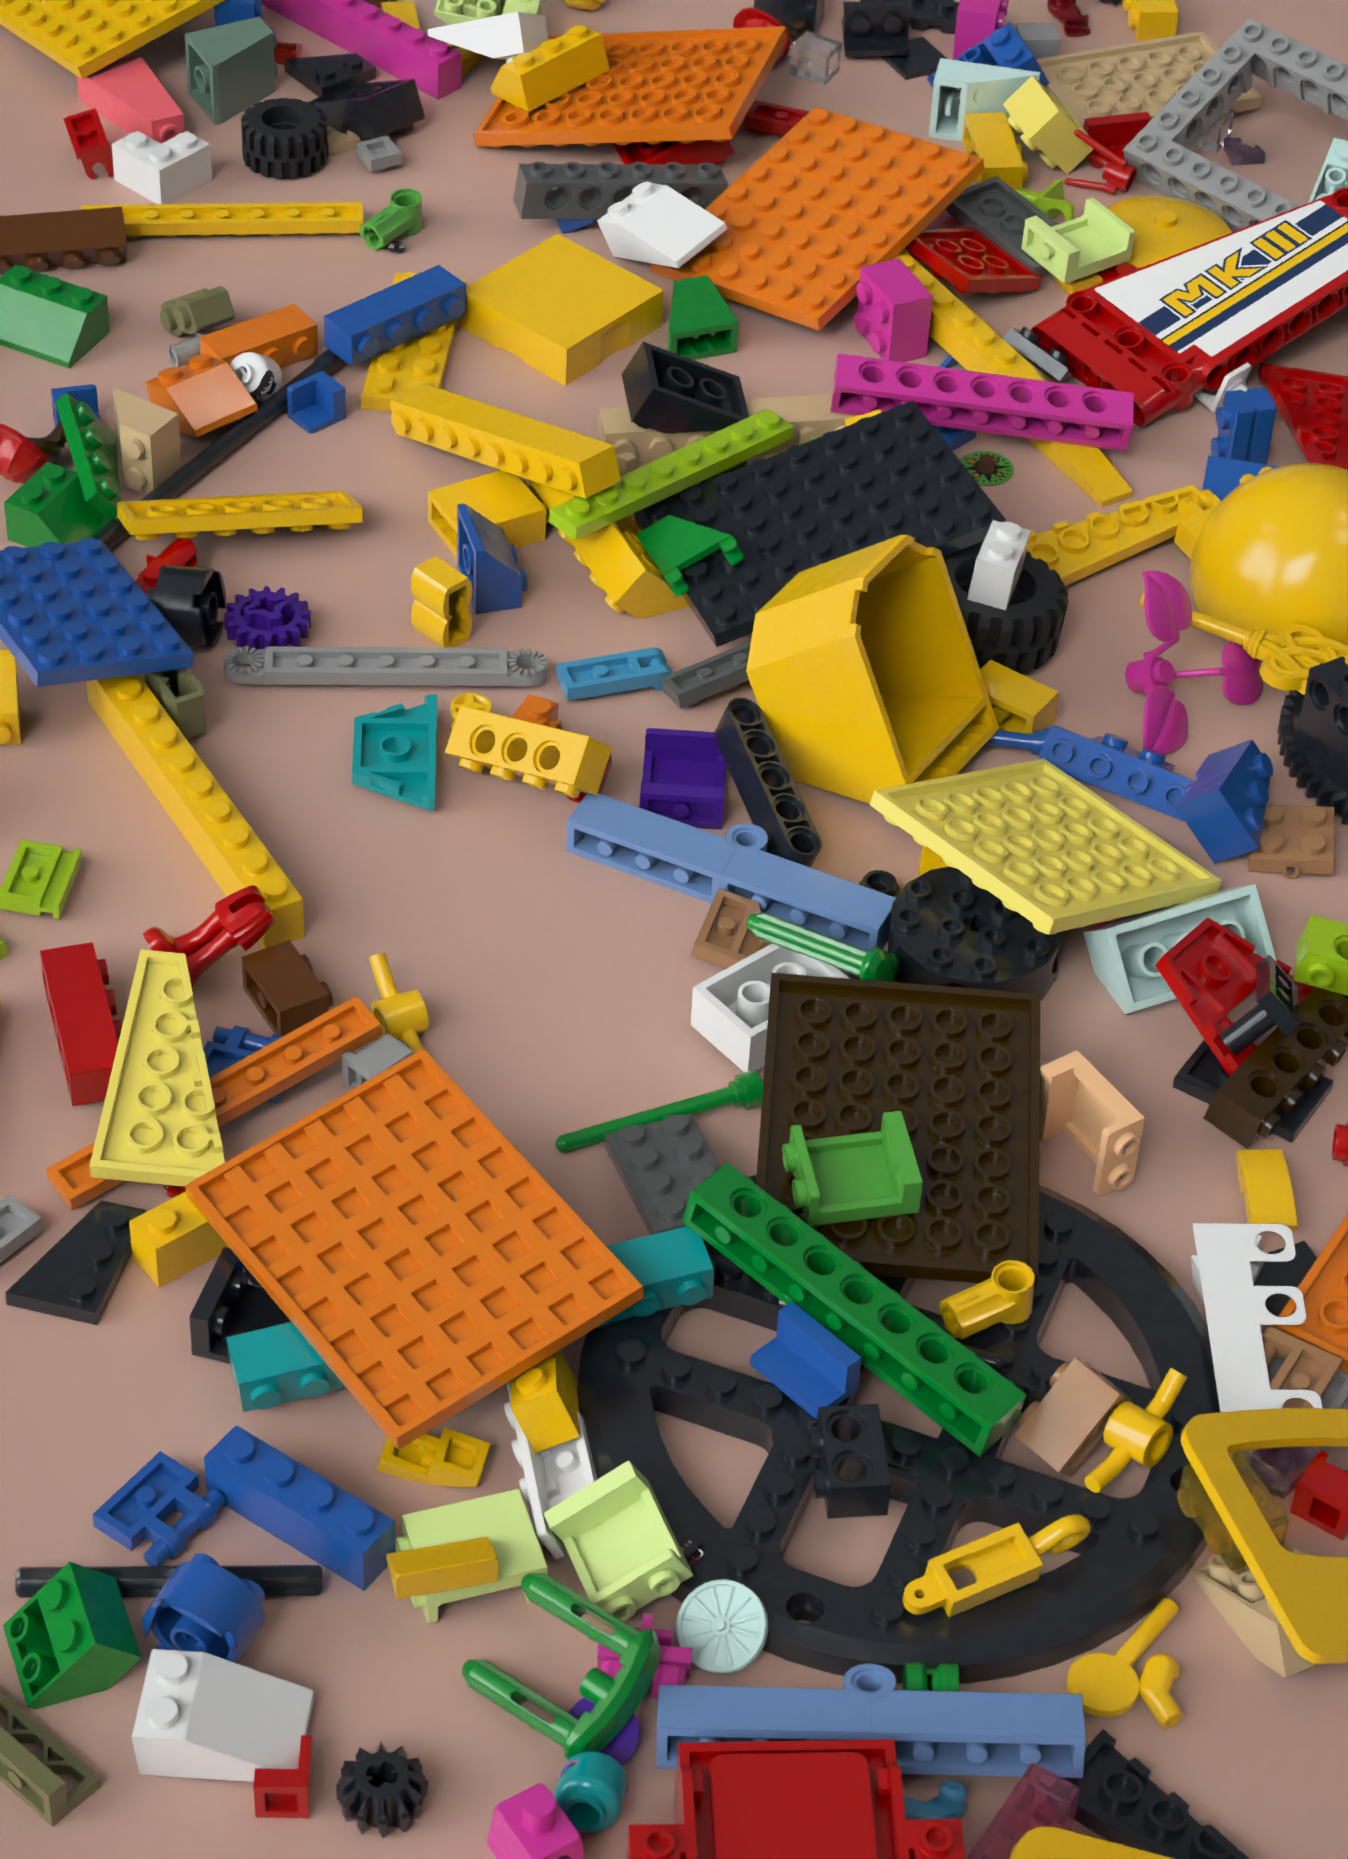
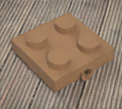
[1248,804,1334,879]

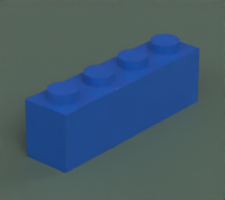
[324,265,466,366]
[204,1425,395,1591]

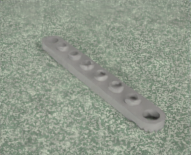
[224,646,548,687]

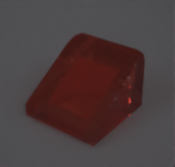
[274,42,302,65]

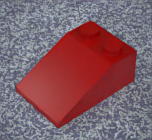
[612,140,735,165]

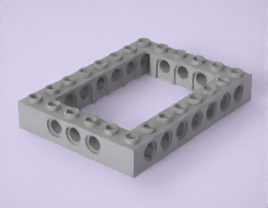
[1123,18,1348,231]

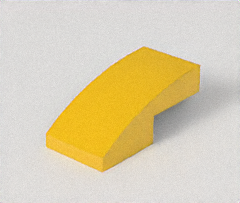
[1235,1149,1298,1232]
[376,1427,491,1487]

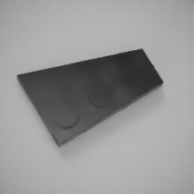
[5,1200,146,1325]

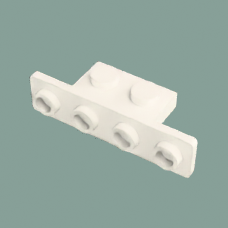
[504,1381,597,1560]

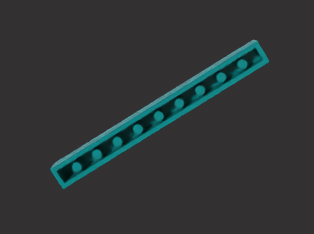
[226,1226,714,1412]

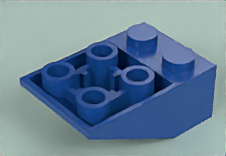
[927,22,1049,87]

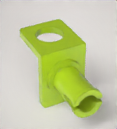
[1015,179,1074,222]

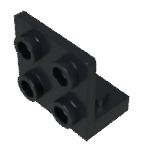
[189,1247,291,1364]

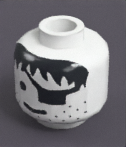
[230,352,282,403]

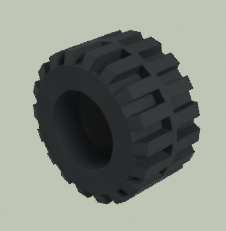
[241,98,328,179]

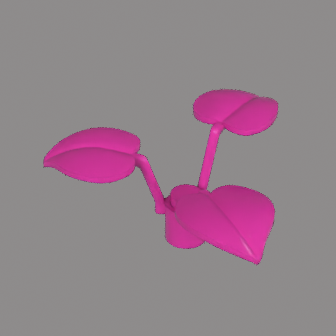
[1125,570,1263,754]

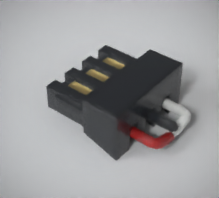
[680,1537,704,1562]

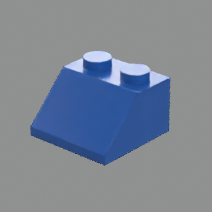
[457,503,527,614]

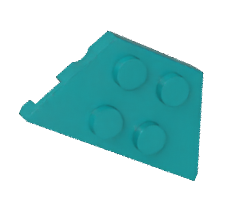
[352,694,437,811]

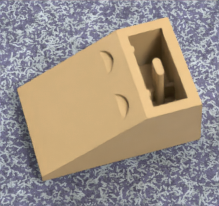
[1189,1534,1316,1678]

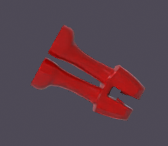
[143,885,275,987]

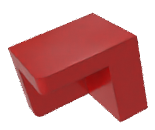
[253,1735,313,1819]

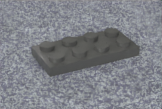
[945,176,1058,276]
[604,1113,721,1235]

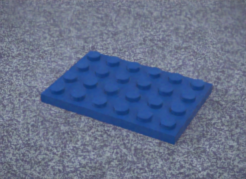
[0,538,194,687]

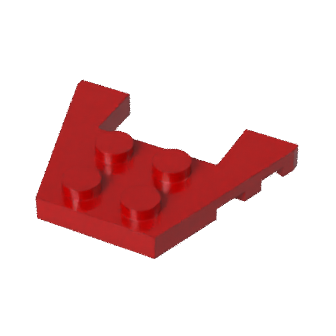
[1155,917,1315,1075]

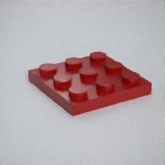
[905,228,1042,295]

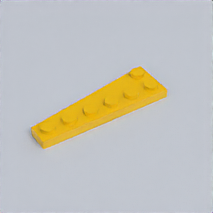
[1027,484,1200,586]

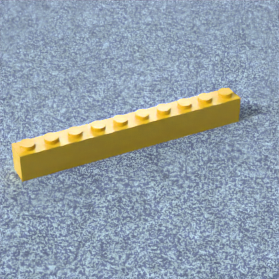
[86,674,304,949]

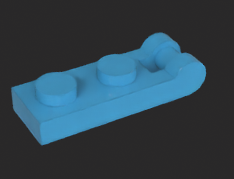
[556,647,673,701]

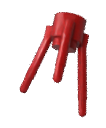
[1064,129,1137,196]

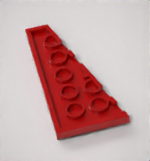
[1258,363,1348,470]

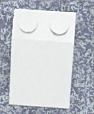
[428,12,549,64]
[597,182,727,268]
[132,1649,314,1782]

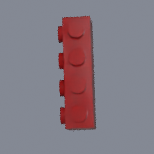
[40,942,122,1106]

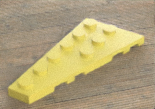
[89,949,225,1187]

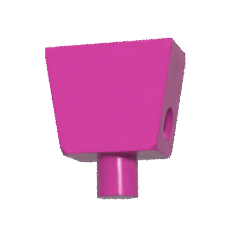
[487,1784,584,1859]

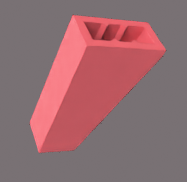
[77,55,185,144]

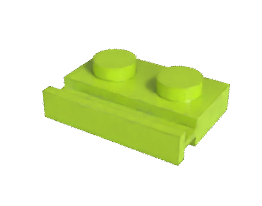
[0,839,82,919]

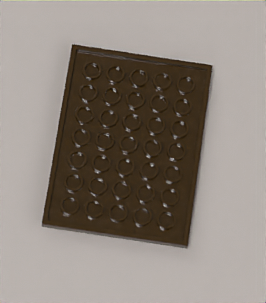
[756,973,1040,1288]

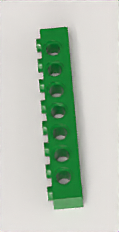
[682,1162,1027,1457]

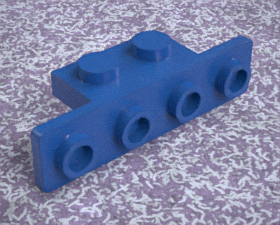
[1038,725,1196,822]

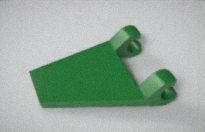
[636,515,745,598]

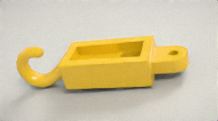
[902,1514,1091,1617]

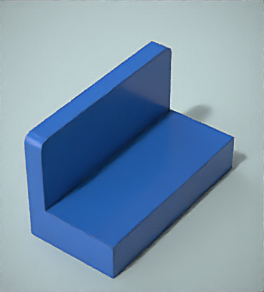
[750,1301,862,1418]

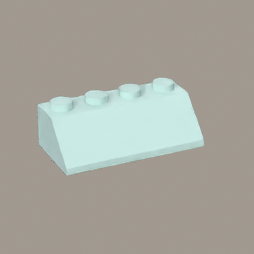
[1083,884,1276,1014]

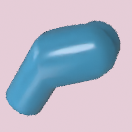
[903,1781,968,1820]

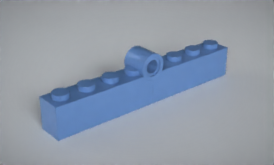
[566,793,896,951]
[656,1664,1086,1778]

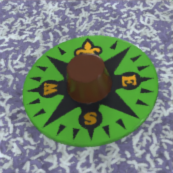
[960,451,1014,486]

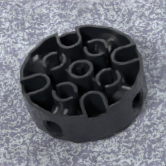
[888,866,1062,1001]

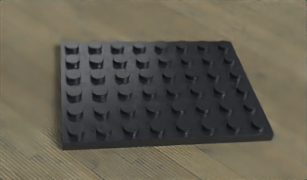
[633,400,1006,647]

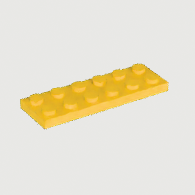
[361,272,466,412]
[117,490,363,540]

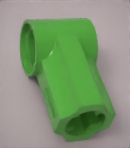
[360,188,423,251]

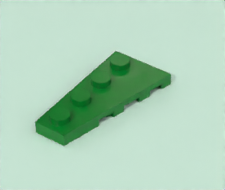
[55,393,121,521]

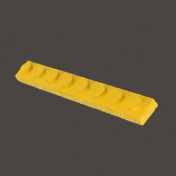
[81,202,364,238]

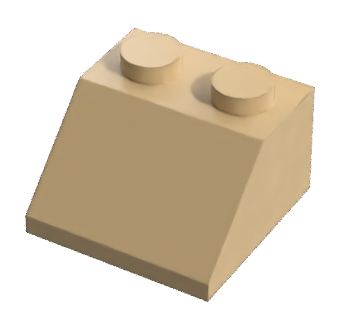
[112,388,181,495]

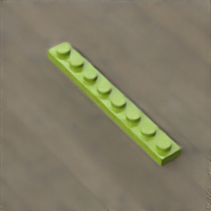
[548,409,794,541]

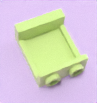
[1021,197,1135,284]
[543,1460,693,1628]
[395,1489,548,1624]

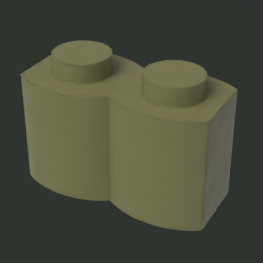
[160,286,235,336]
[144,668,206,739]

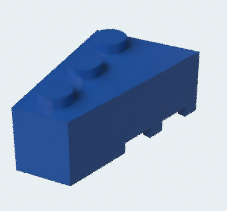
[1174,739,1273,864]

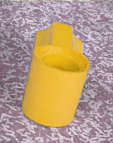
[939,1260,1034,1340]

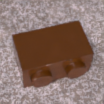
[242,940,333,1036]

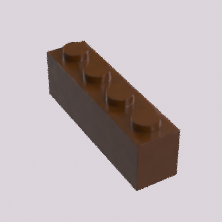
[0,207,127,275]

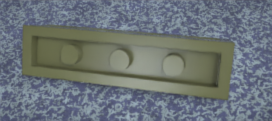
[0,1691,101,1827]

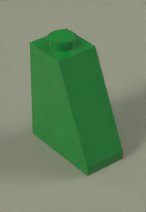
[667,275,739,360]

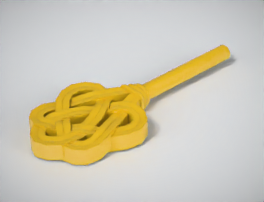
[1139,592,1348,695]

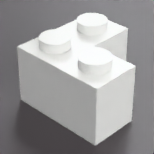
[112,131,212,204]

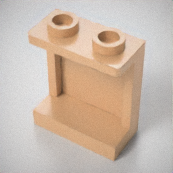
[1040,1050,1145,1197]

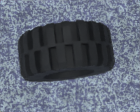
[943,541,1069,675]

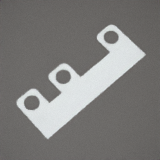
[1192,1223,1322,1412]

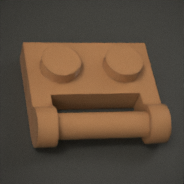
[1261,1327,1343,1408]

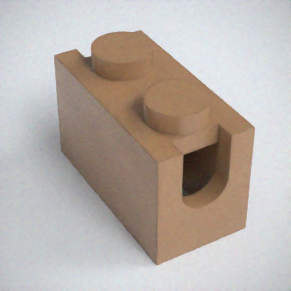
[1015,1357,1132,1477]

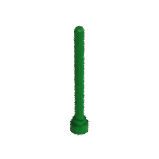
[555,1070,763,1153]

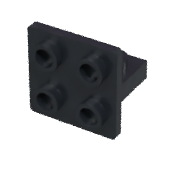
[842,1,910,59]

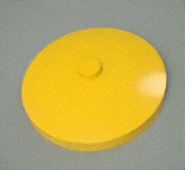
[1107,196,1232,269]

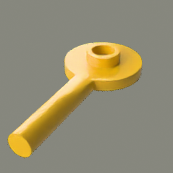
[1066,1598,1179,1718]

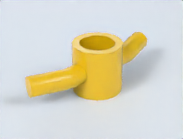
[369,952,429,1054]
[1084,1368,1188,1493]

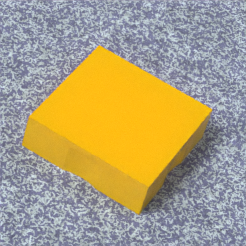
[459,233,664,386]

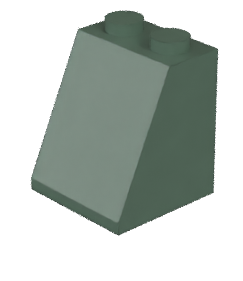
[185,16,278,125]

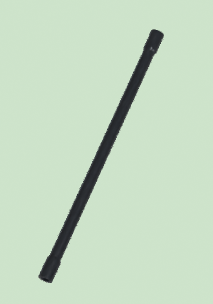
[93,349,346,550]

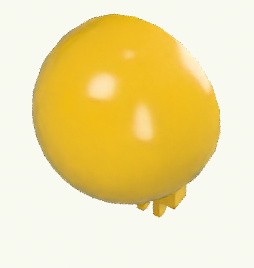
[1174,463,1348,646]

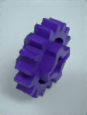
[224,586,311,649]

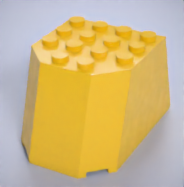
[746,535,999,804]

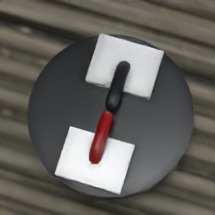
[388,241,406,253]

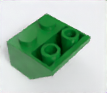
[3,1562,142,1709]

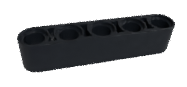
[714,697,822,868]

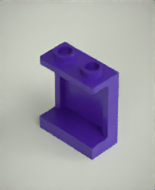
[639,728,726,830]

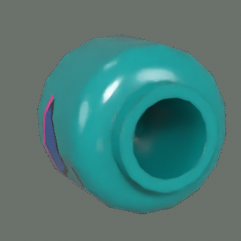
[554,1751,628,1832]

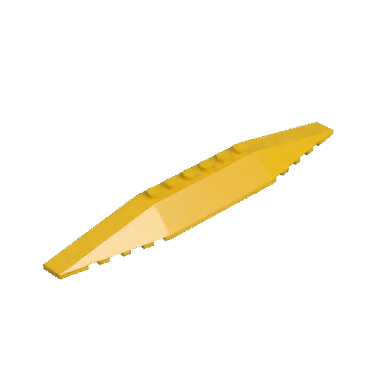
[893,250,1133,508]

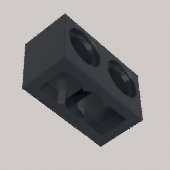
[808,1404,891,1519]

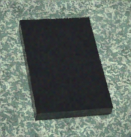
[1172,1040,1334,1143]

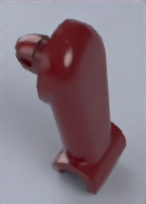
[1047,0,1091,37]

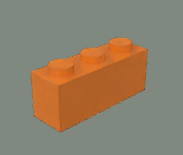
[200,304,318,369]

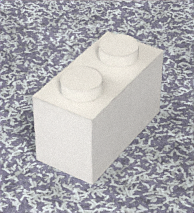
[967,520,1031,610]

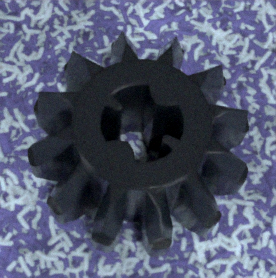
[336,1742,428,1839]

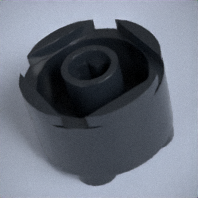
[146,565,226,648]

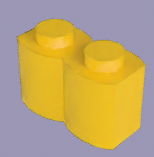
[411,556,473,648]

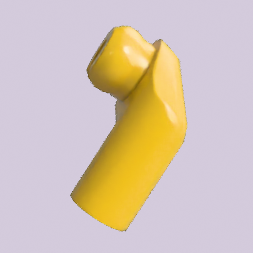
[1139,1653,1184,1729]

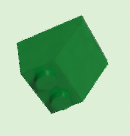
[4,462,116,547]

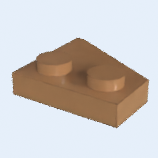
[691,888,769,969]

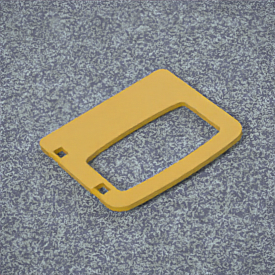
[1181,1408,1348,1664]

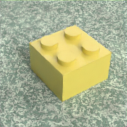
[1003,76,1093,174]

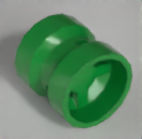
[902,1661,959,1692]

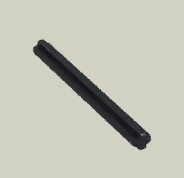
[15,1565,323,1598]

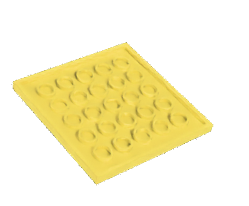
[870,758,1222,934]

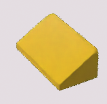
[386,1536,498,1600]

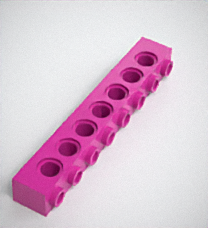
[830,353,1134,451]

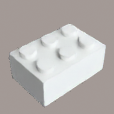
[691,944,850,1072]

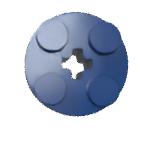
[142,1553,265,1664]

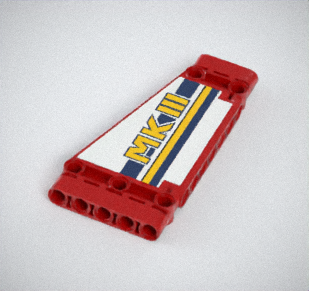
[1031,188,1348,427]

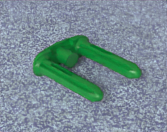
[746,913,901,982]
[462,1573,661,1760]

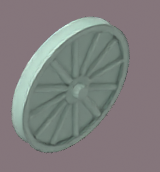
[676,1579,768,1674]

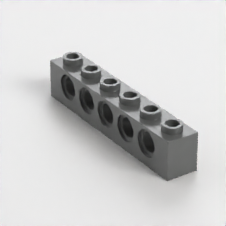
[513,161,728,219]

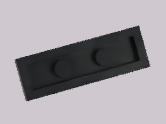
[1220,955,1299,1055]

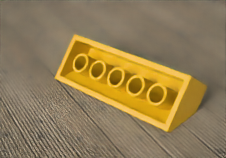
[527,479,689,619]

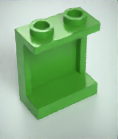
[782,1111,923,1226]

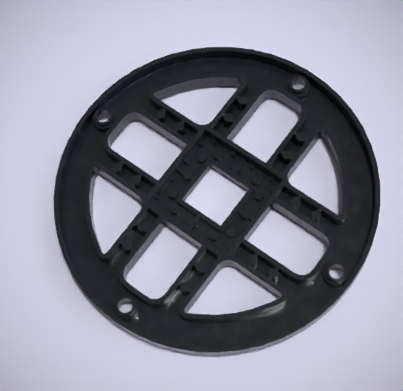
[577,1174,1234,1685]

